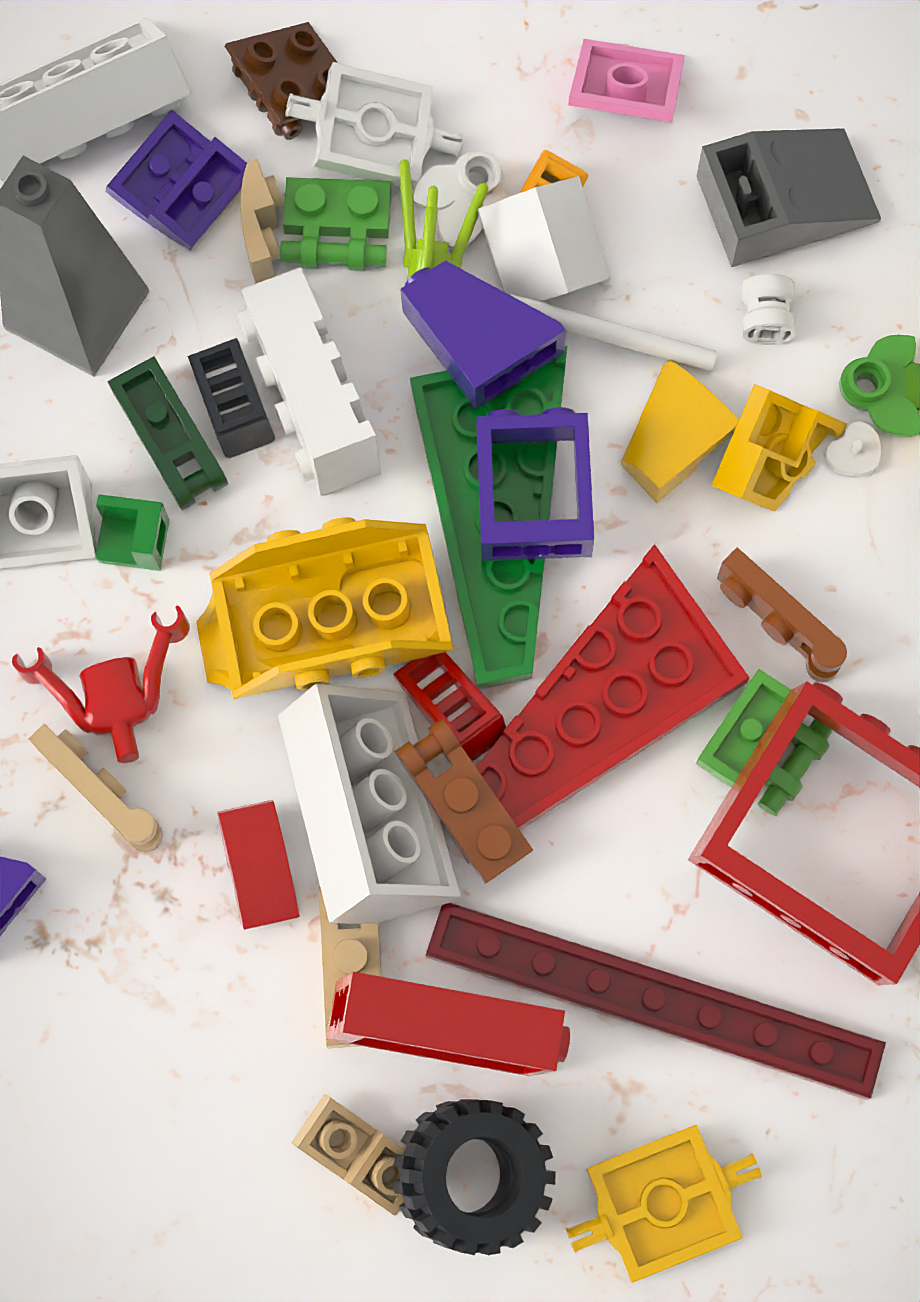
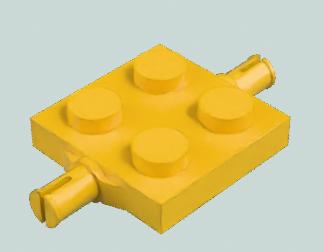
[565,1124,762,1283]

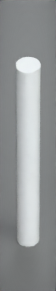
[511,294,717,372]

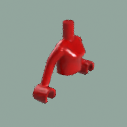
[12,605,190,763]

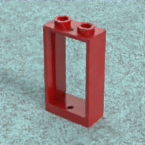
[326,971,570,1077]

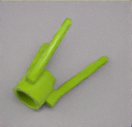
[399,159,488,280]

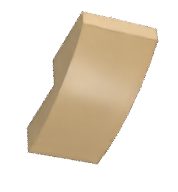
[240,159,283,284]
[291,1094,405,1216]

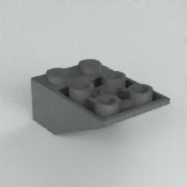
[696,128,881,267]

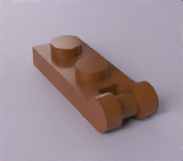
[717,547,847,682]
[394,719,533,884]

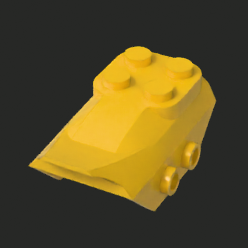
[196,517,453,700]

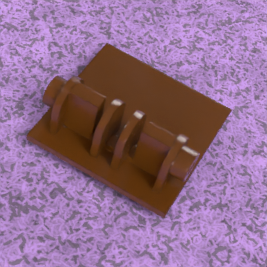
[224,22,338,140]

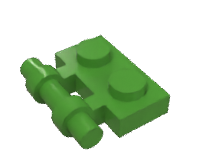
[280,177,392,271]
[695,669,833,816]

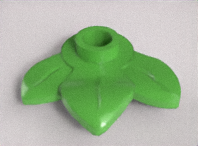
[839,334,920,437]

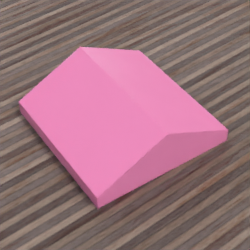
[568,39,685,122]

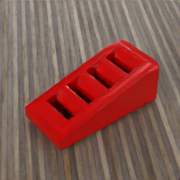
[393,652,506,762]

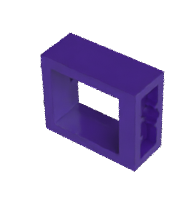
[476,407,594,561]

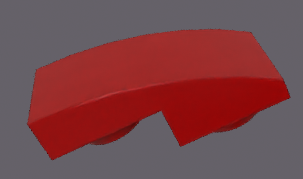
[217,800,300,930]

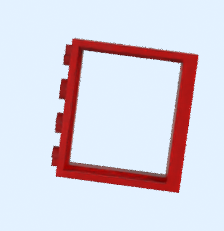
[687,681,920,986]

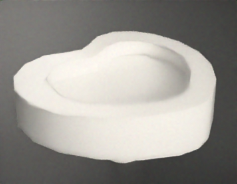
[825,421,882,477]

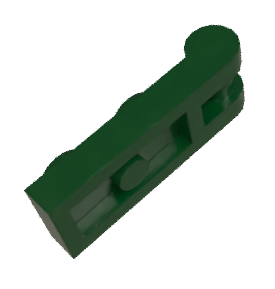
[107,356,229,511]

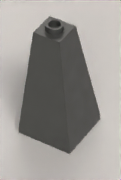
[0,155,150,377]

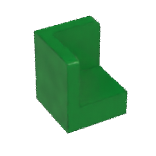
[95,494,170,571]

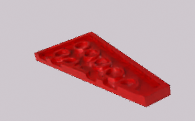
[440,544,750,864]

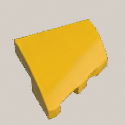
[621,360,739,503]
[711,384,847,512]

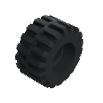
[393,1099,556,1256]

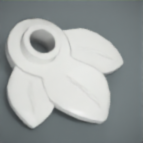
[413,151,510,249]

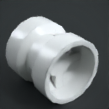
[742,274,796,345]

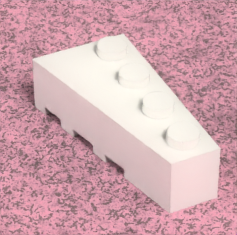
[237,267,381,496]

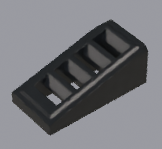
[187,338,275,458]

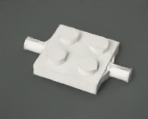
[285,62,463,190]

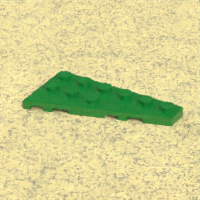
[410,346,568,689]

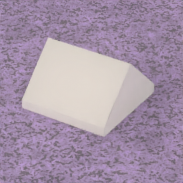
[477,176,611,302]
[0,455,96,569]

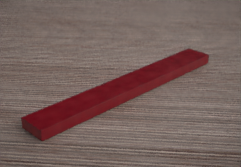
[425,903,886,1100]

